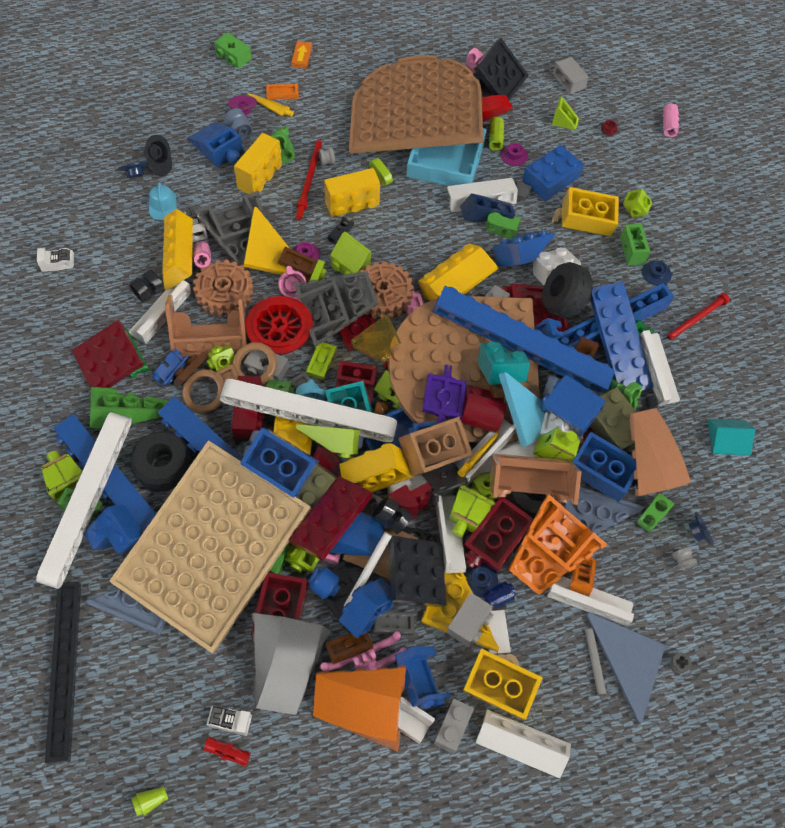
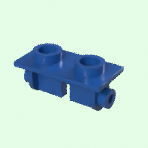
[152,349,188,386]

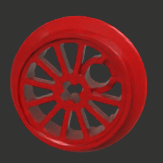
[245,296,313,355]

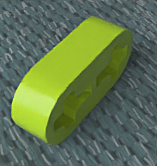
[369,158,393,186]

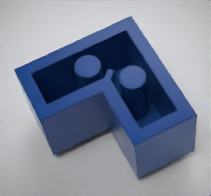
[83,505,143,553]
[339,578,395,638]

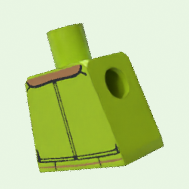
[533,428,580,462]
[41,451,83,502]
[449,485,495,537]

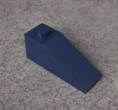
[460,193,515,223]

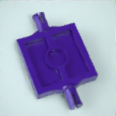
[422,365,466,424]

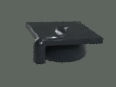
[422,462,468,503]

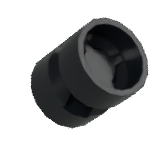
[129,269,164,303]
[372,496,412,534]

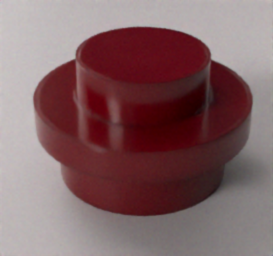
[601,120,617,135]
[464,550,482,569]

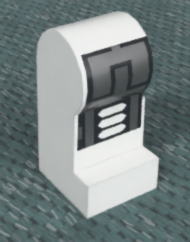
[185,208,207,242]
[37,248,74,272]
[206,706,252,736]

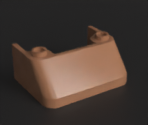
[165,291,247,357]
[490,454,582,505]

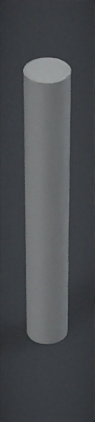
[585,629,607,695]

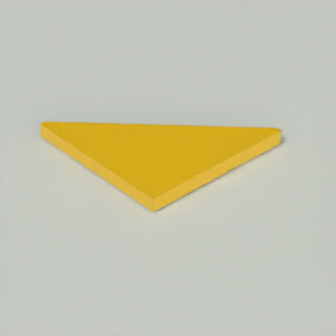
[243,207,310,281]
[421,571,499,652]

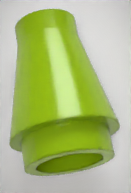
[131,786,168,817]

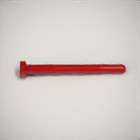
[667,292,730,340]

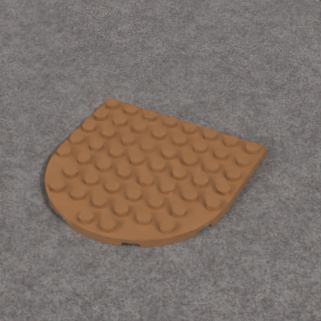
[349,55,483,154]
[388,296,540,444]

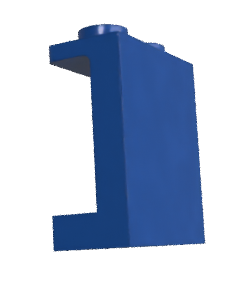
[541,375,606,437]
[395,646,451,710]

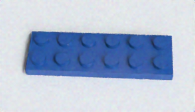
[590,281,654,394]

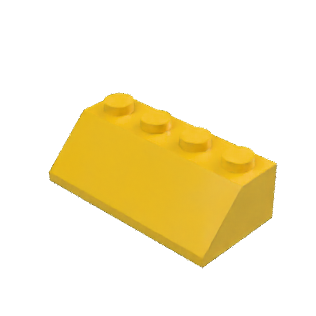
[162,208,193,291]
[418,243,498,301]

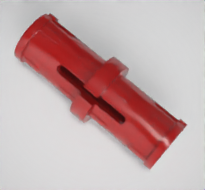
[203,736,251,767]

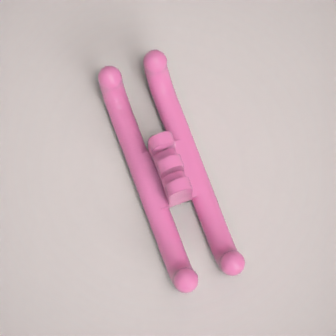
[320,631,407,672]

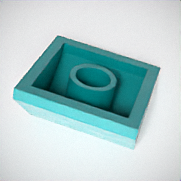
[708,419,756,456]

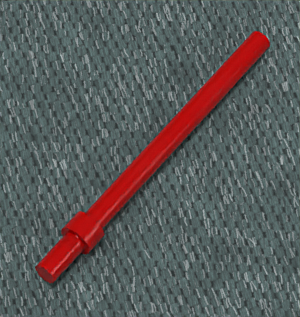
[295,140,322,221]

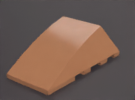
[629,408,691,496]

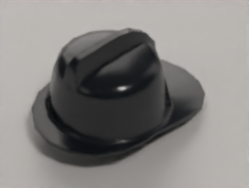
[144,135,172,176]

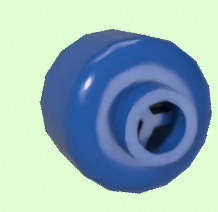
[308,567,340,599]

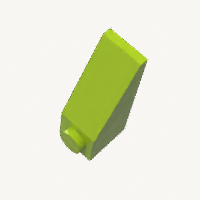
[296,424,360,458]

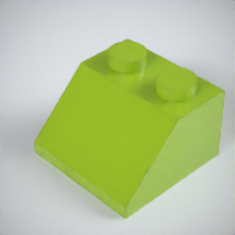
[330,232,371,275]

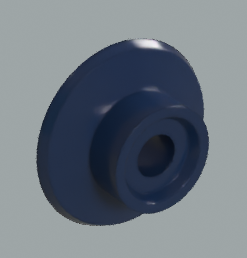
[118,162,148,178]
[642,261,672,286]
[689,511,713,544]
[464,563,498,597]

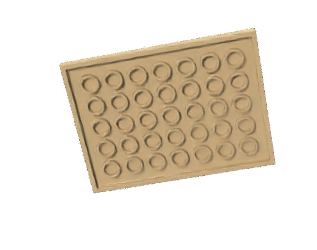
[109,441,311,653]

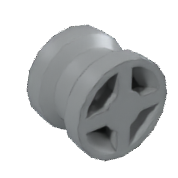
[319,148,335,166]
[672,547,698,570]

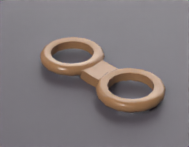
[182,342,277,414]

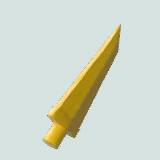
[248,93,294,117]
[457,431,500,477]

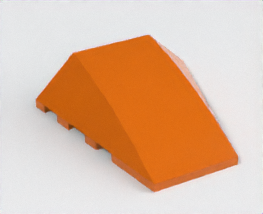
[508,493,608,595]
[313,666,406,752]

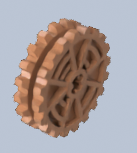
[193,260,254,317]
[360,261,413,320]

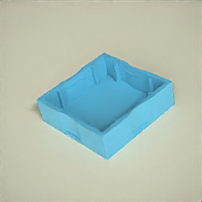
[406,128,487,186]

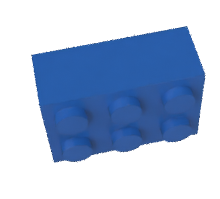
[522,144,584,201]
[240,428,319,498]
[572,432,637,502]

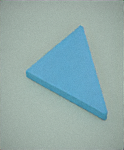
[499,372,545,447]

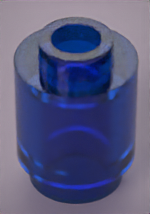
[484,581,516,609]

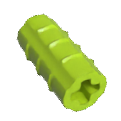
[489,117,504,151]

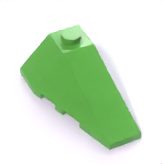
[89,387,169,429]

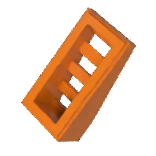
[569,558,596,597]

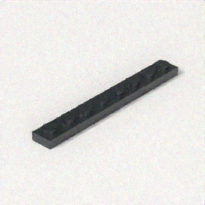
[45,582,81,764]

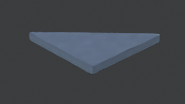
[564,487,644,534]
[85,588,167,635]
[586,612,666,724]

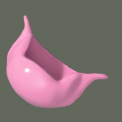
[278,266,307,302]

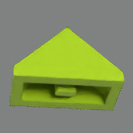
[552,96,579,130]

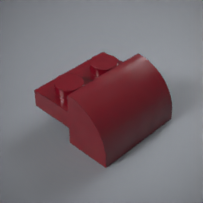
[335,360,378,404]
[460,384,506,433]
[388,482,432,521]

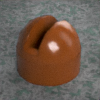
[375,400,389,415]

